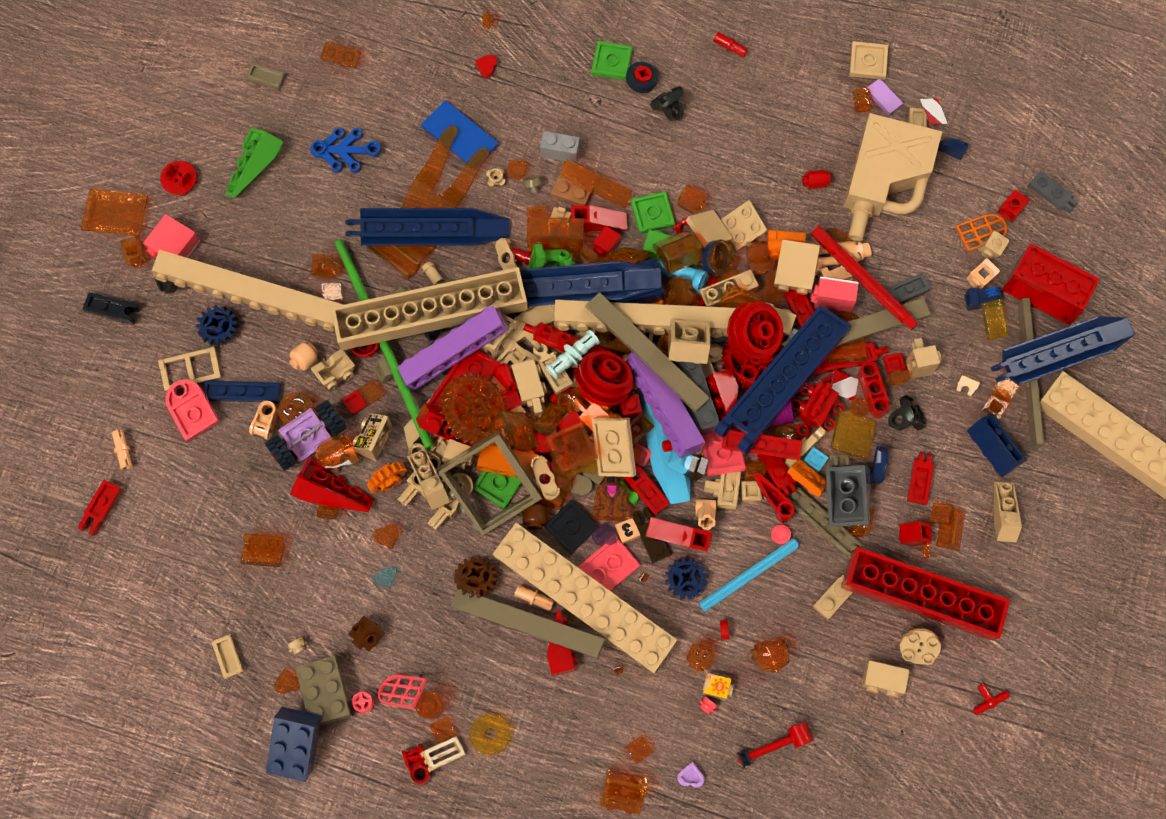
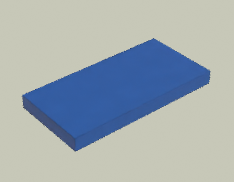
[421,100,499,170]

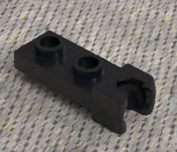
[82,292,140,325]

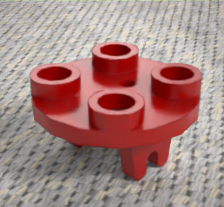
[160,161,198,196]

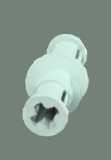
[545,330,600,380]

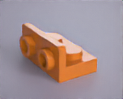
[787,459,827,497]

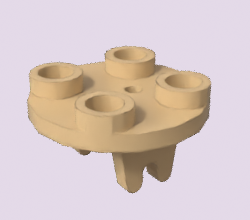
[900,628,941,665]

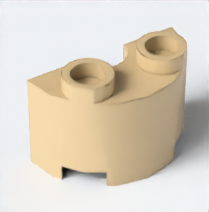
[310,349,355,391]

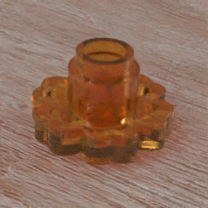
[664,276,697,306]

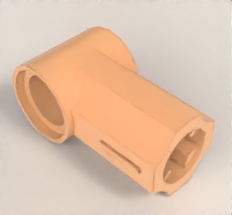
[695,499,716,530]

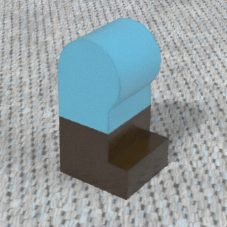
[668,450,709,481]

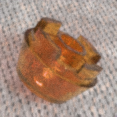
[750,636,789,672]

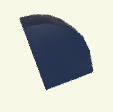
[938,138,969,160]

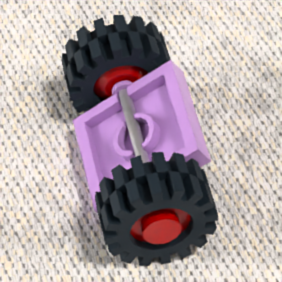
[264,400,347,471]

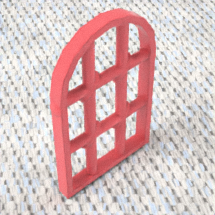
[378,675,427,709]

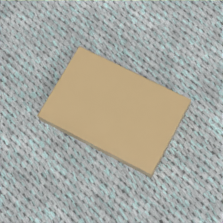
[592,418,636,477]

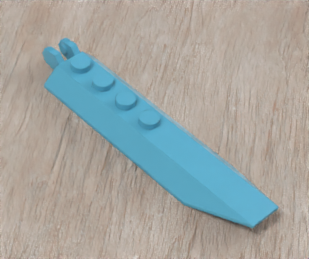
[633,342,690,504]

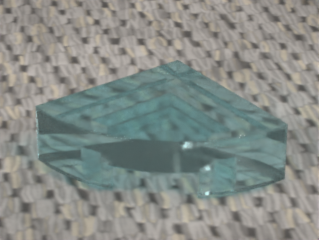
[372,568,397,588]

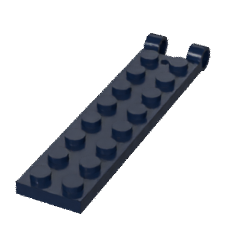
[714,305,852,455]

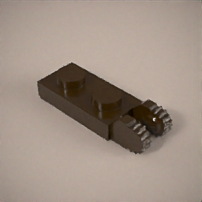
[632,507,670,564]

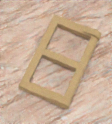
[158,346,222,392]

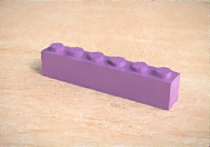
[397,305,510,390]
[626,352,705,458]

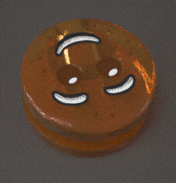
[278,392,316,425]

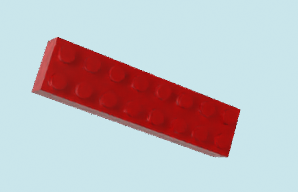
[841,547,1010,641]

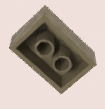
[295,655,353,727]

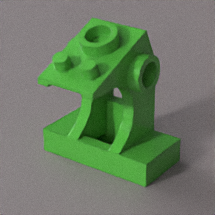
[528,244,575,269]

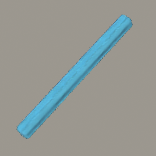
[699,539,799,612]

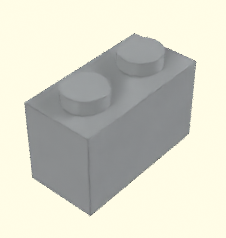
[540,131,580,163]

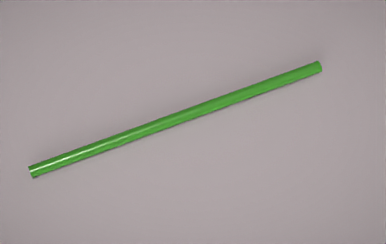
[335,239,435,450]

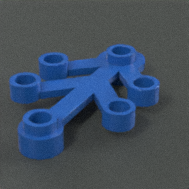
[310,128,381,173]

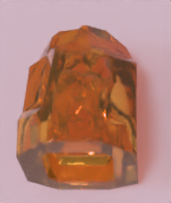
[312,254,342,278]

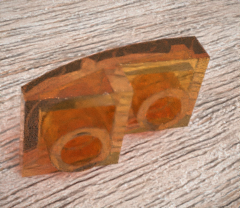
[320,42,361,69]

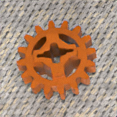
[366,462,408,494]

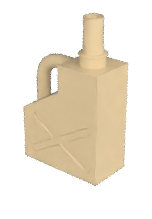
[843,113,942,241]

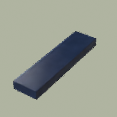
[203,381,281,403]

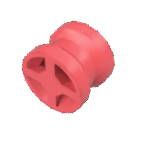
[352,692,374,713]

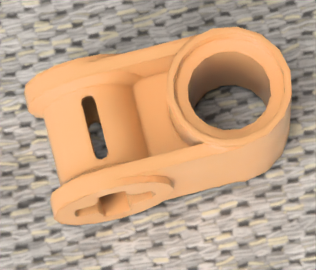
[249,401,279,440]

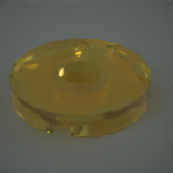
[470,714,511,755]

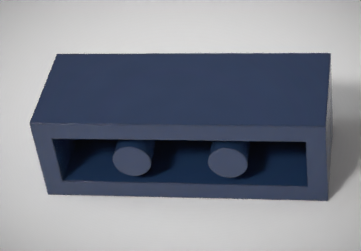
[967,413,1027,477]

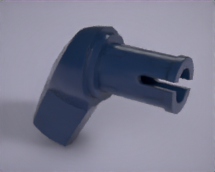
[870,446,889,484]

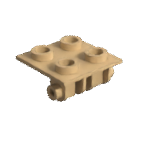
[720,200,768,251]

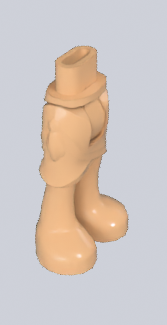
[808,241,872,276]

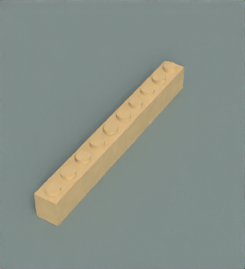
[152,250,343,332]
[554,300,736,338]

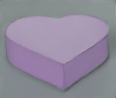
[677,762,704,788]

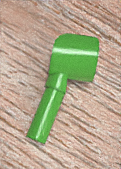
[619,480,639,506]

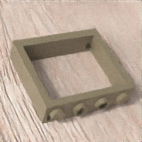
[438,430,542,535]

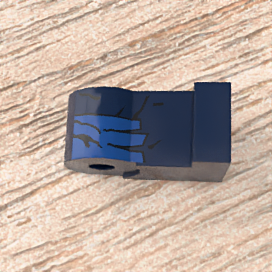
[964,287,1003,311]

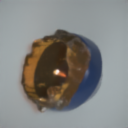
[701,239,734,276]

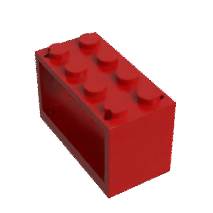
[1002,243,1100,326]

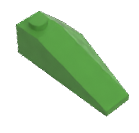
[225,127,283,198]

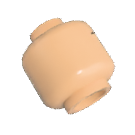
[289,343,318,371]

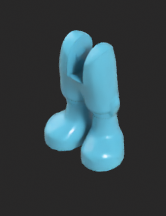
[656,257,709,296]

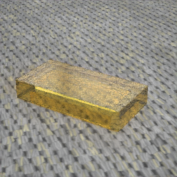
[981,299,1007,340]

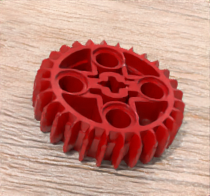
[721,337,784,391]

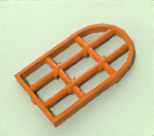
[955,214,1007,252]

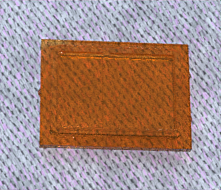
[81,189,148,237]

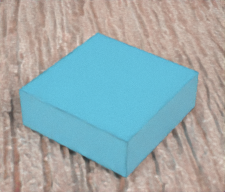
[803,447,829,473]

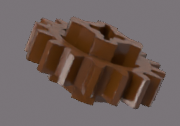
[454,556,497,598]

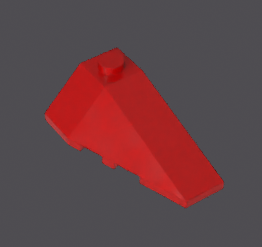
[290,457,374,512]

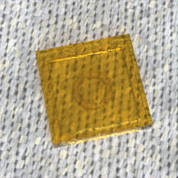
[830,411,876,459]

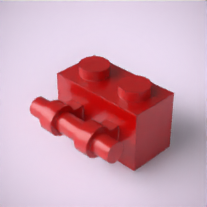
[798,382,839,429]

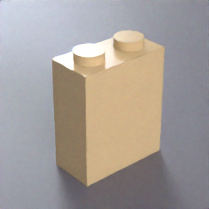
[774,239,820,295]

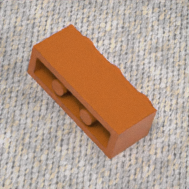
[476,443,539,480]

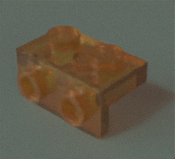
[240,533,285,567]

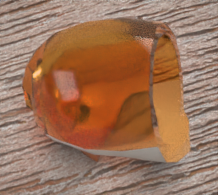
[315,434,358,471]

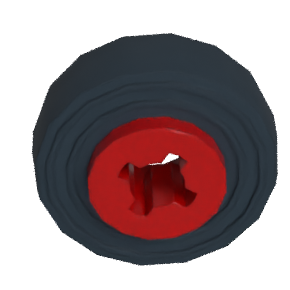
[626,62,658,93]

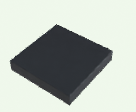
[544,499,599,555]

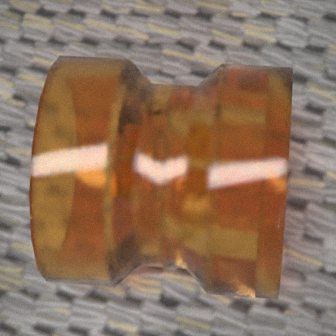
[853,88,873,112]

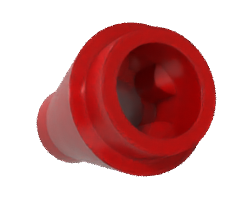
[494,363,517,392]

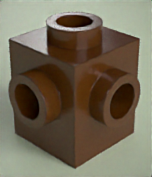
[348,616,385,652]

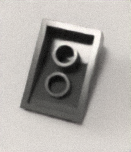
[826,465,871,527]

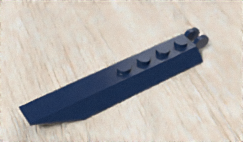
[345,208,509,246]
[519,261,662,307]
[991,317,1135,385]

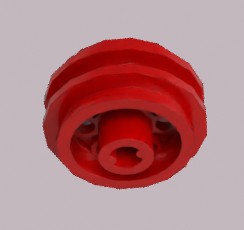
[727,301,784,360]
[575,351,634,407]

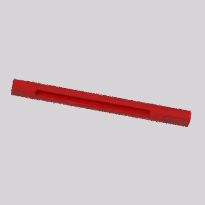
[811,226,918,331]

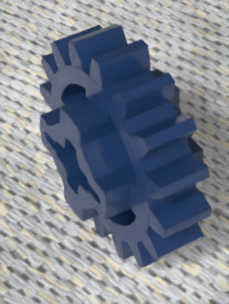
[196,305,239,346]
[665,557,708,601]

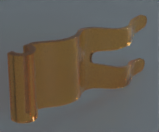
[367,125,489,279]

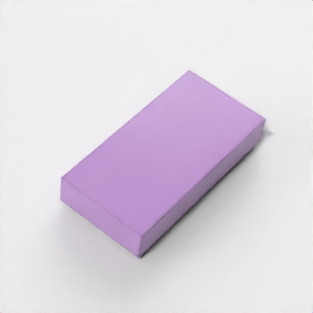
[865,78,903,116]

